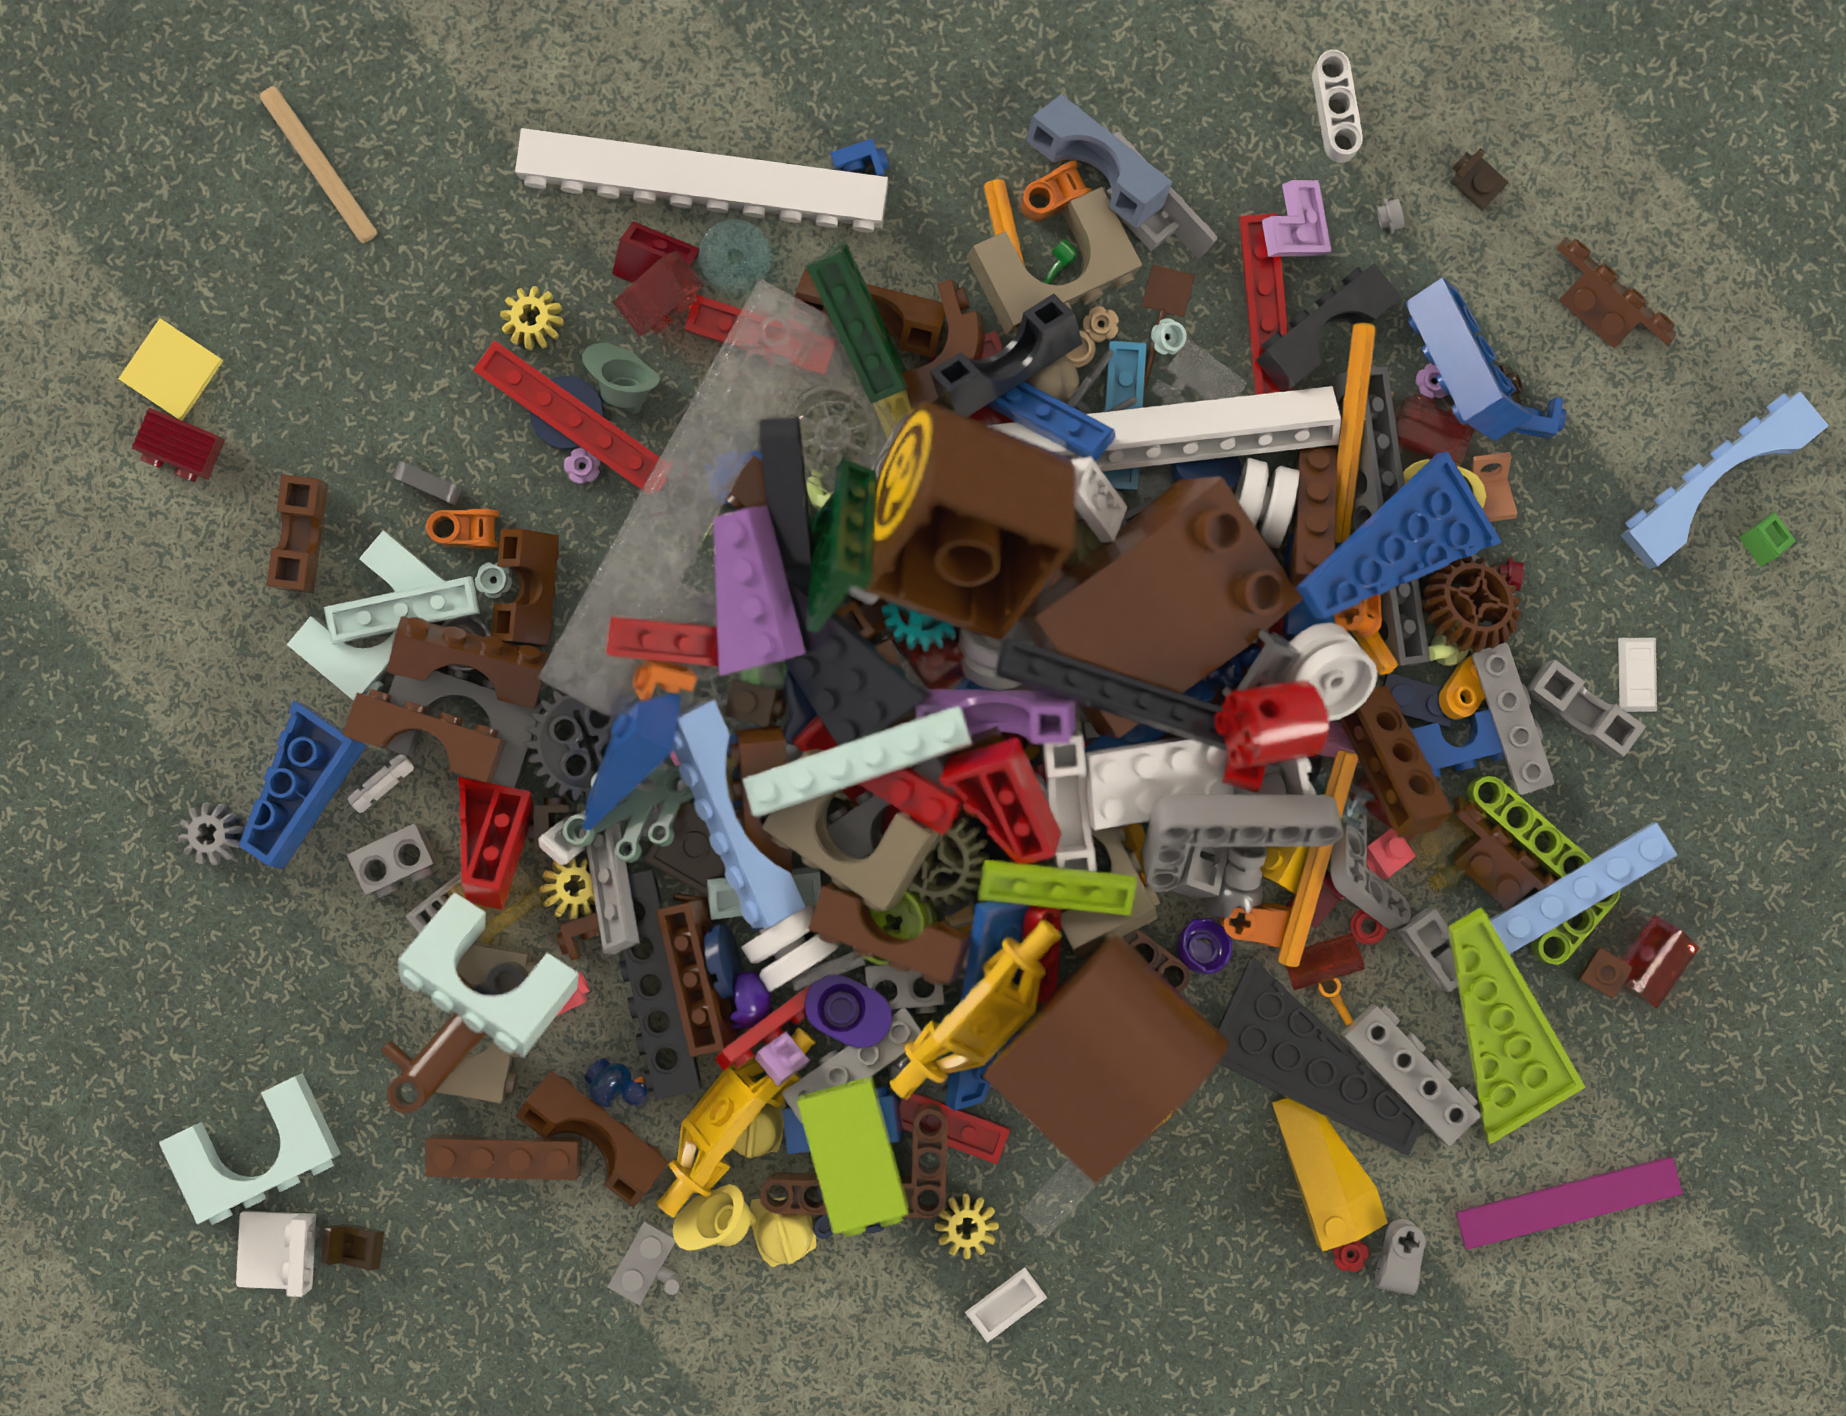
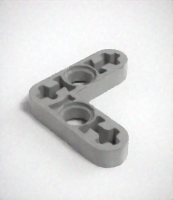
[1331,796,1411,929]

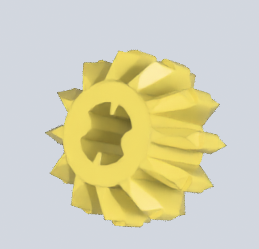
[500,286,564,350]
[539,858,596,920]
[935,1193,999,1259]

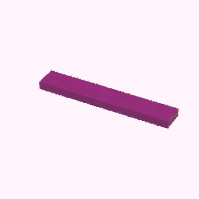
[1455,1156,1683,1250]

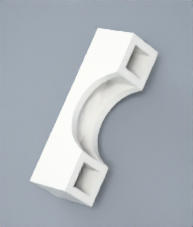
[1043,730,1096,872]

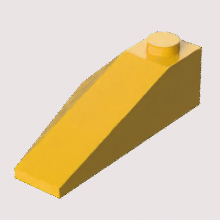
[1272,1097,1388,1251]

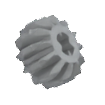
[178,802,244,865]

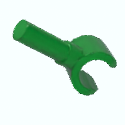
[1042,239,1076,285]

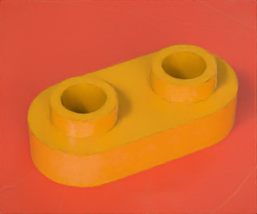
[1439,655,1485,720]

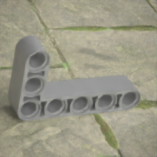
[1141,795,1343,892]

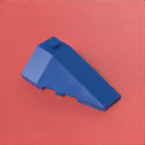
[582,693,681,831]

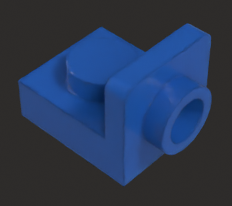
[830,138,889,177]
[1510,397,1566,439]

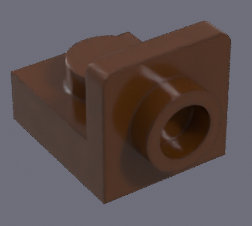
[556,912,601,961]
[1577,947,1632,998]

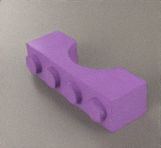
[916,689,1076,744]

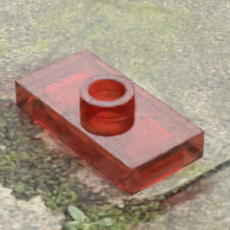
[1284,933,1365,991]

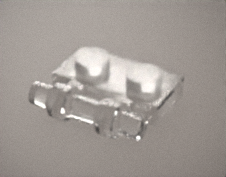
[1150,339,1248,405]

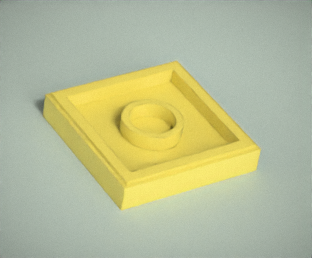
[118,318,224,421]

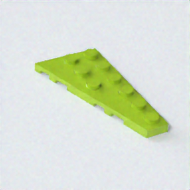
[1448,907,1586,1145]

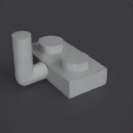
[608,1220,683,1306]

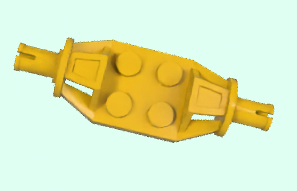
[890,920,1061,1100]
[656,1027,816,1218]

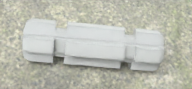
[347,754,414,813]

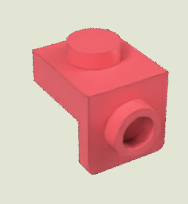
[1367,827,1416,880]

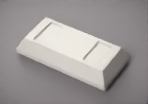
[1618,638,1657,712]
[539,813,586,865]
[965,1267,1047,1343]

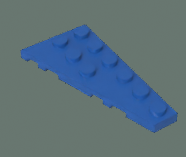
[1296,452,1502,618]
[945,901,1030,1111]

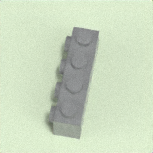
[1340,1004,1482,1146]

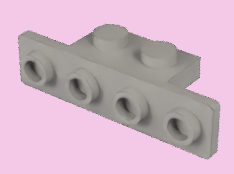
[1105,132,1217,259]
[1472,643,1554,795]
[782,1008,922,1123]

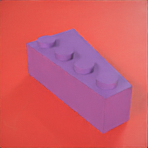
[713,506,806,676]

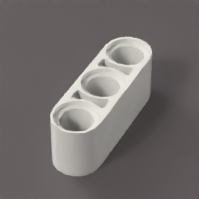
[1312,50,1363,163]

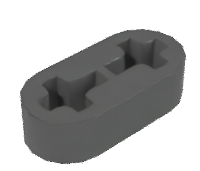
[391,461,463,506]

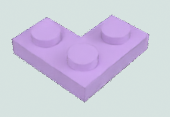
[1262,180,1332,257]

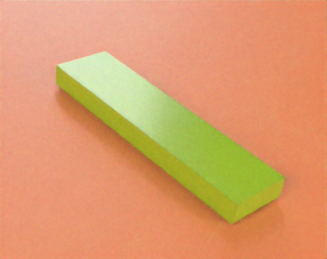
[979,860,1137,916]

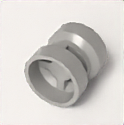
[1223,846,1267,891]

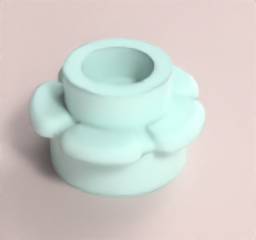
[1151,318,1186,355]
[475,562,512,599]

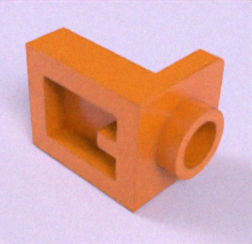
[633,659,697,701]

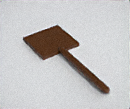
[1142,264,1195,389]

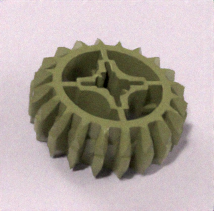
[907,813,990,907]

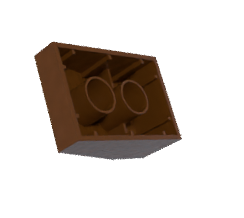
[1018,477,1302,738]

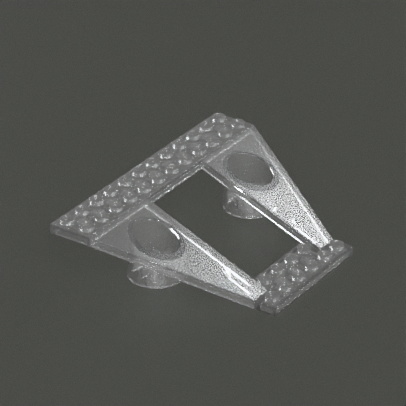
[538,278,959,730]

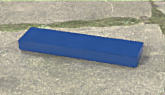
[985,381,1116,462]

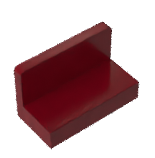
[612,221,700,301]

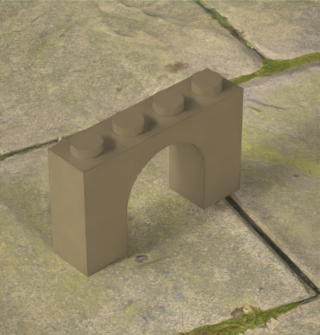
[966,187,1142,335]
[762,748,939,911]
[1048,801,1160,958]
[413,943,537,1103]

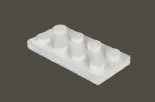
[1084,737,1234,830]

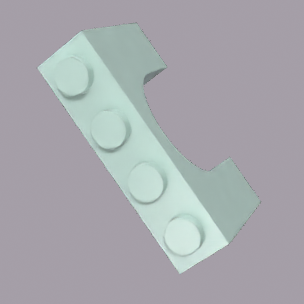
[287,531,446,701]
[398,892,578,1057]
[159,1073,341,1225]

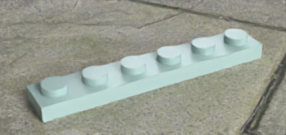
[743,706,973,817]

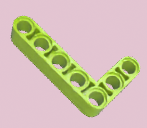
[1466,776,1620,965]

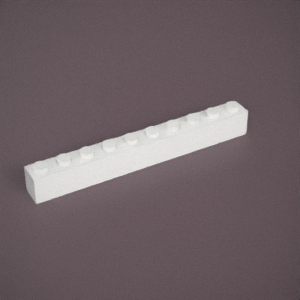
[515,128,888,233]
[988,386,1341,471]

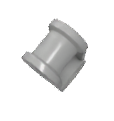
[1375,1219,1426,1295]

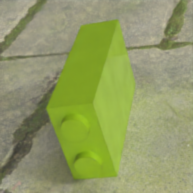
[797,1076,908,1237]

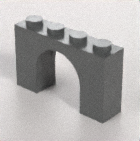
[385,667,544,789]

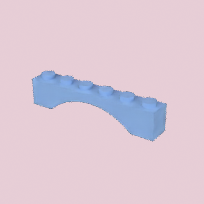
[1621,392,1829,569]
[673,700,805,928]
[1489,823,1677,954]

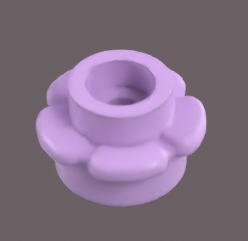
[1416,363,1447,399]
[564,448,600,484]

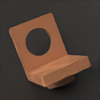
[1471,452,1517,522]

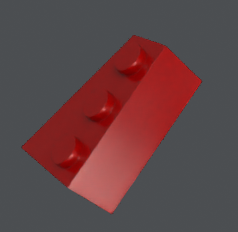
[939,737,1061,864]
[458,776,534,910]

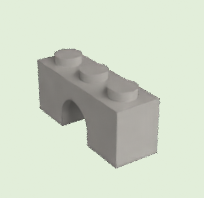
[1526,660,1646,758]

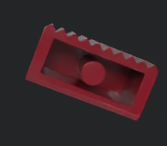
[132,408,225,483]

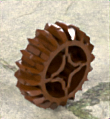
[1421,556,1522,654]

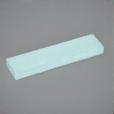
[324,576,480,645]

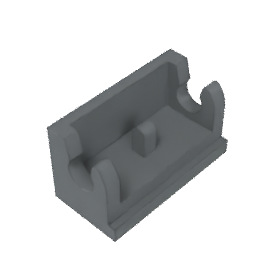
[1222,628,1302,697]

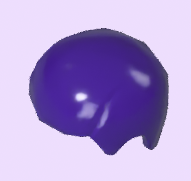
[1176,918,1232,975]
[731,971,772,1029]

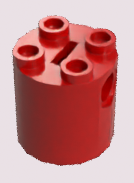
[1215,680,1329,768]

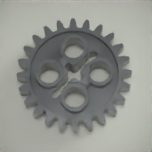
[524,680,634,801]

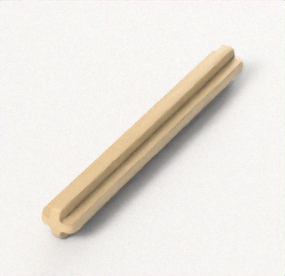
[260,86,377,243]

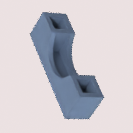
[1026,94,1172,228]

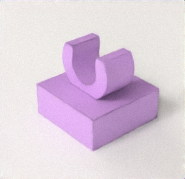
[754,1032,810,1086]

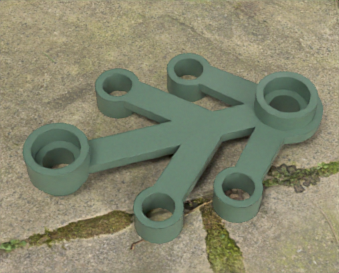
[563,765,694,862]

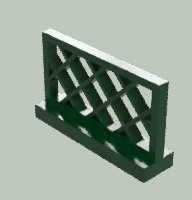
[806,238,907,404]
[807,458,876,633]

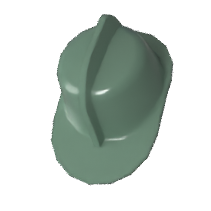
[582,342,660,414]

